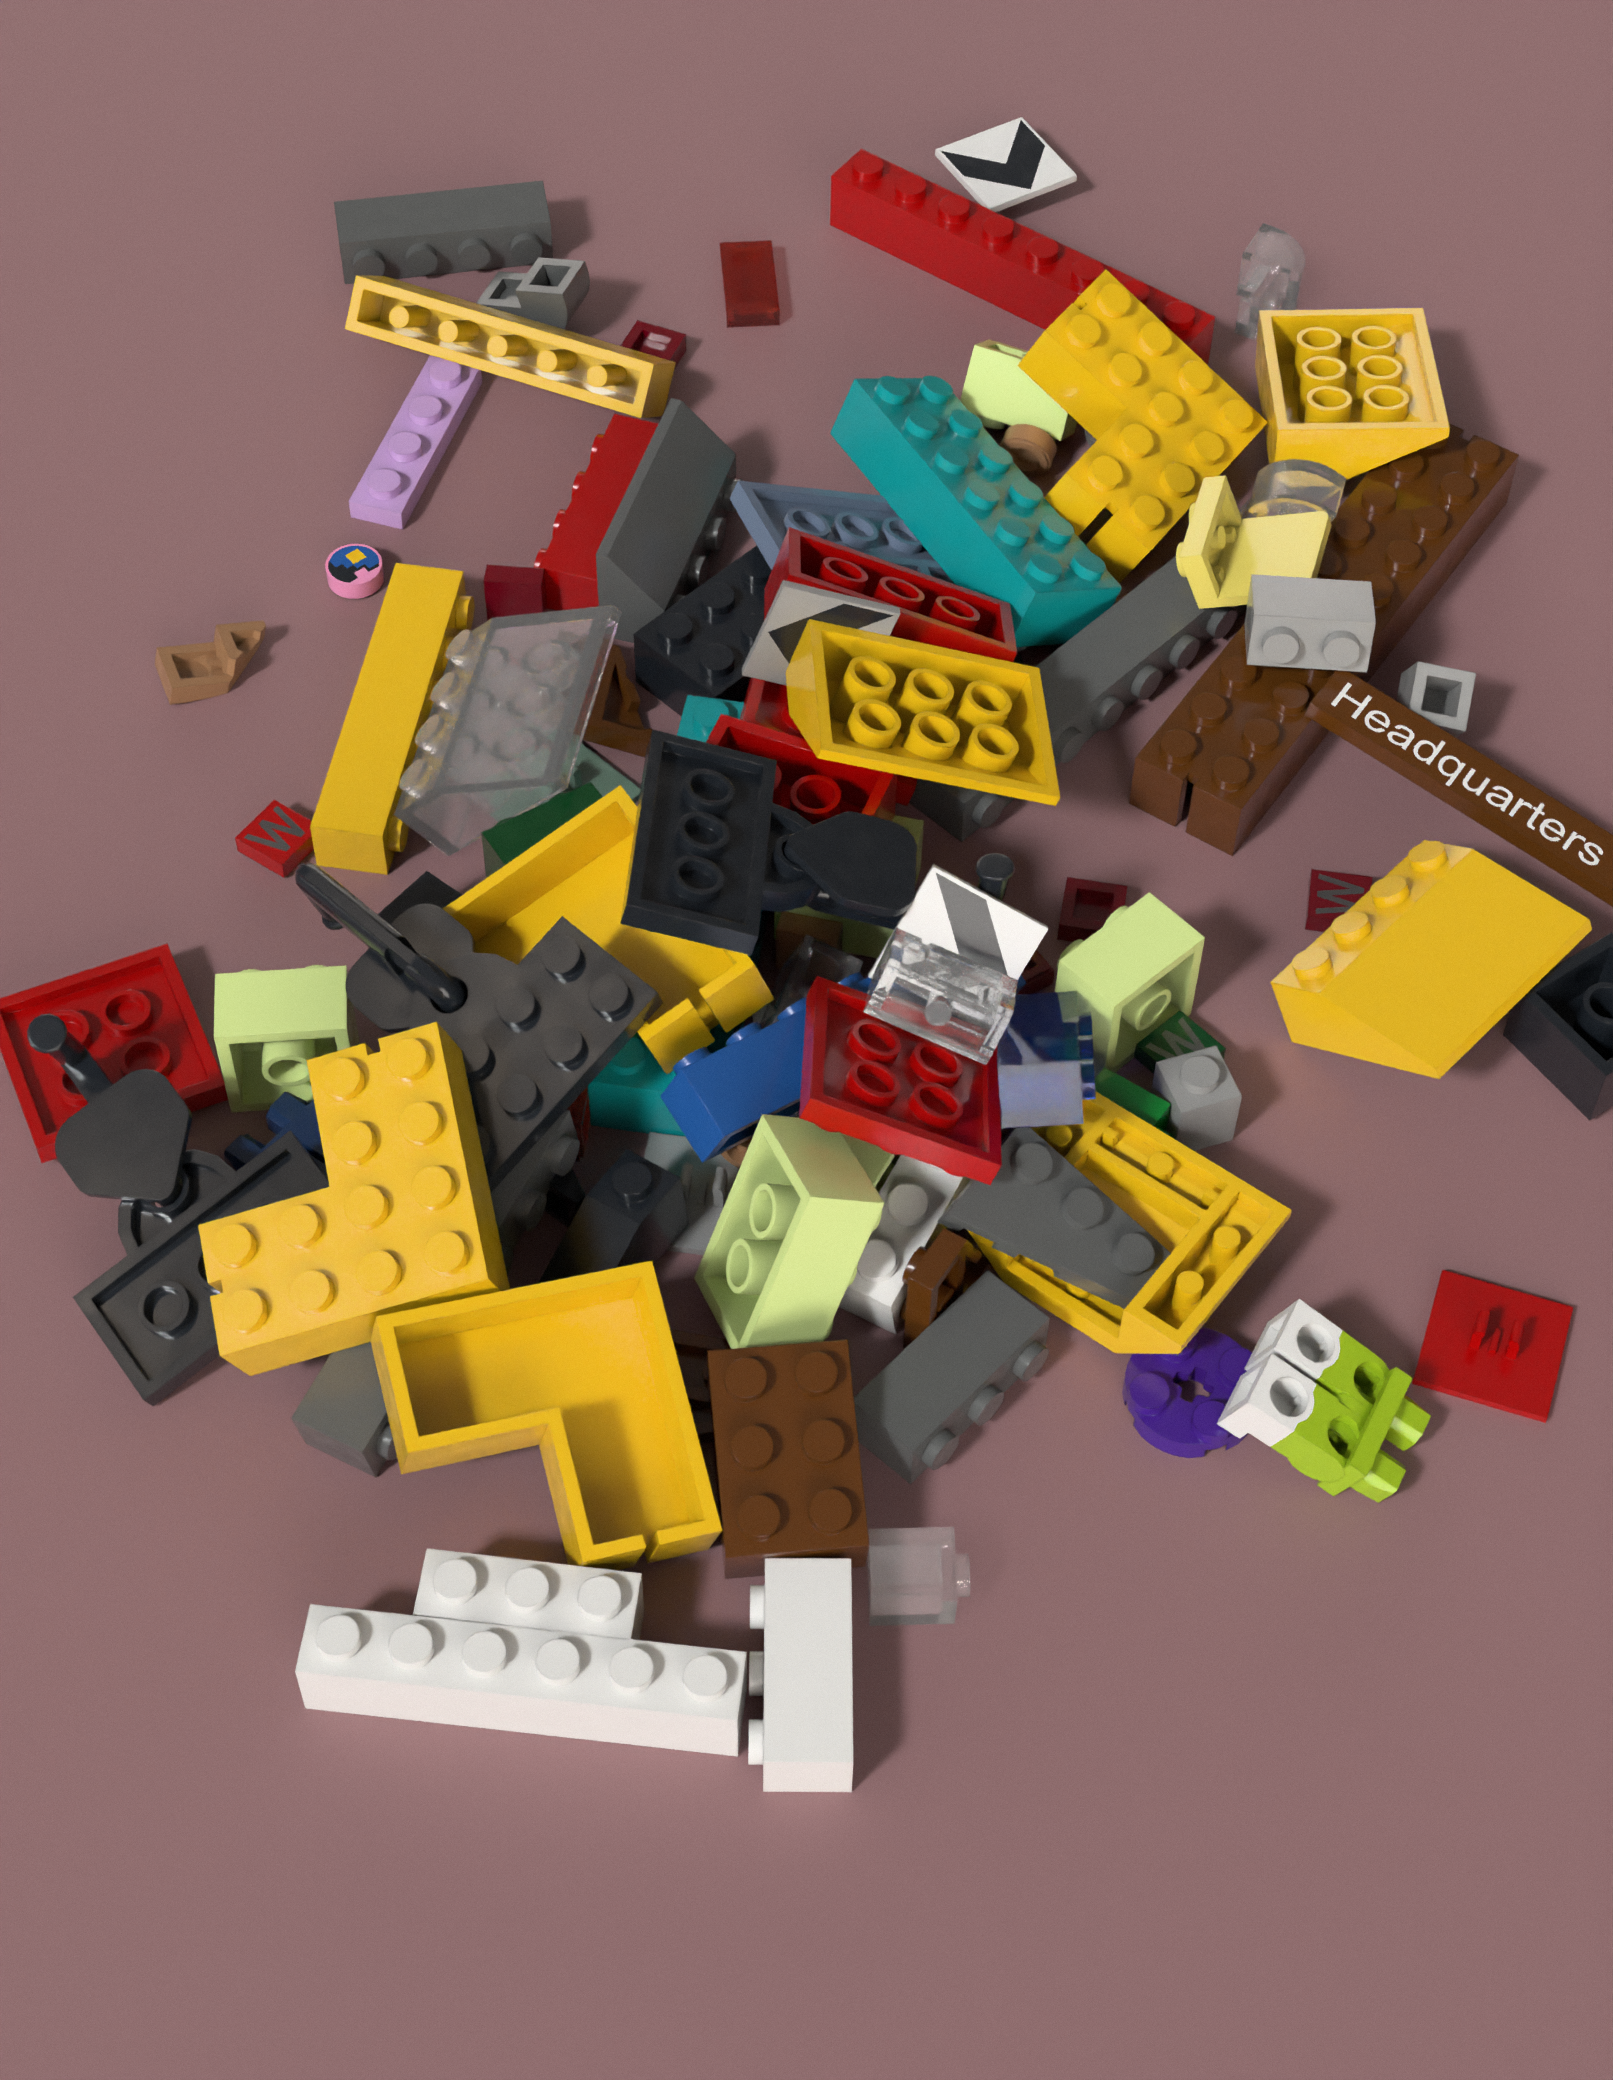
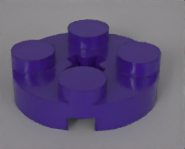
[1122,1327,1252,1458]

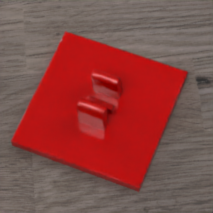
[1412,1269,1573,1423]

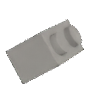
[1244,574,1376,672]

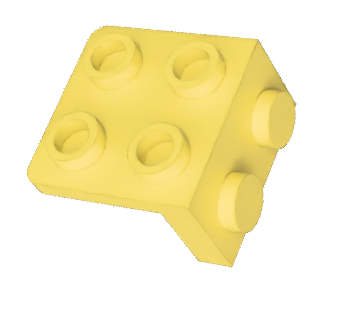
[1176,475,1331,609]

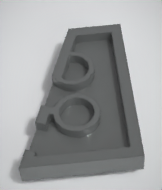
[937,1121,1171,1309]

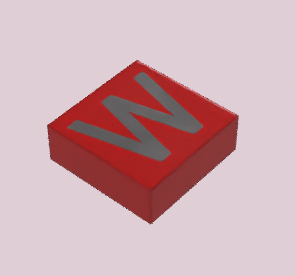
[235,800,314,878]

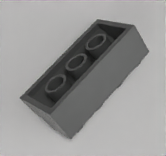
[596,398,743,643]

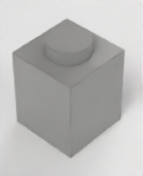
[1396,661,1476,737]
[1151,1046,1242,1151]

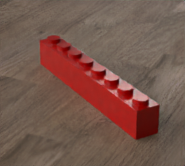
[830,148,1215,365]

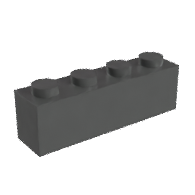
[334,181,553,284]

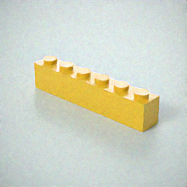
[345,275,676,418]
[310,563,475,875]

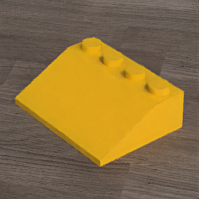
[1255,308,1450,490]
[785,619,1060,806]
[1270,840,1592,1079]

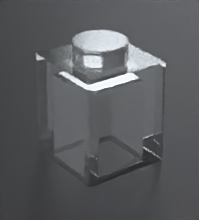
[866,1527,970,1626]

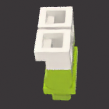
[1217,1299,1431,1503]

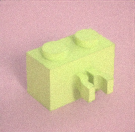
[960,339,1077,442]

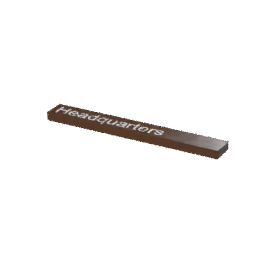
[1305,670,1613,907]

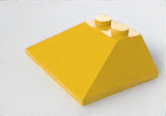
[968,1076,1292,1354]

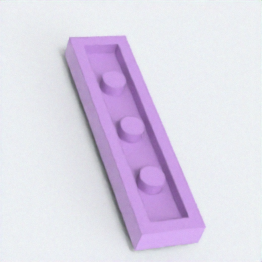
[349,355,482,530]

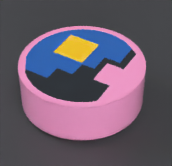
[325,544,384,599]

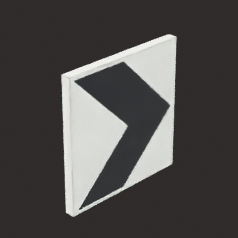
[935,117,1077,212]
[868,864,1048,1036]

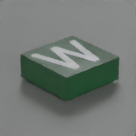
[1134,1010,1226,1074]

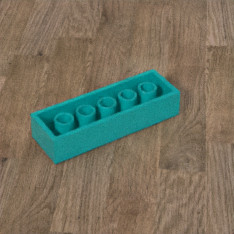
[830,376,1122,647]

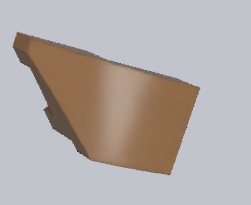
[155,620,266,705]

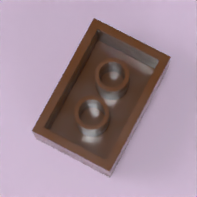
[707,1339,870,1579]

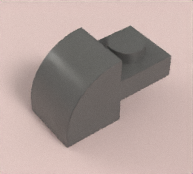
[476,257,590,329]

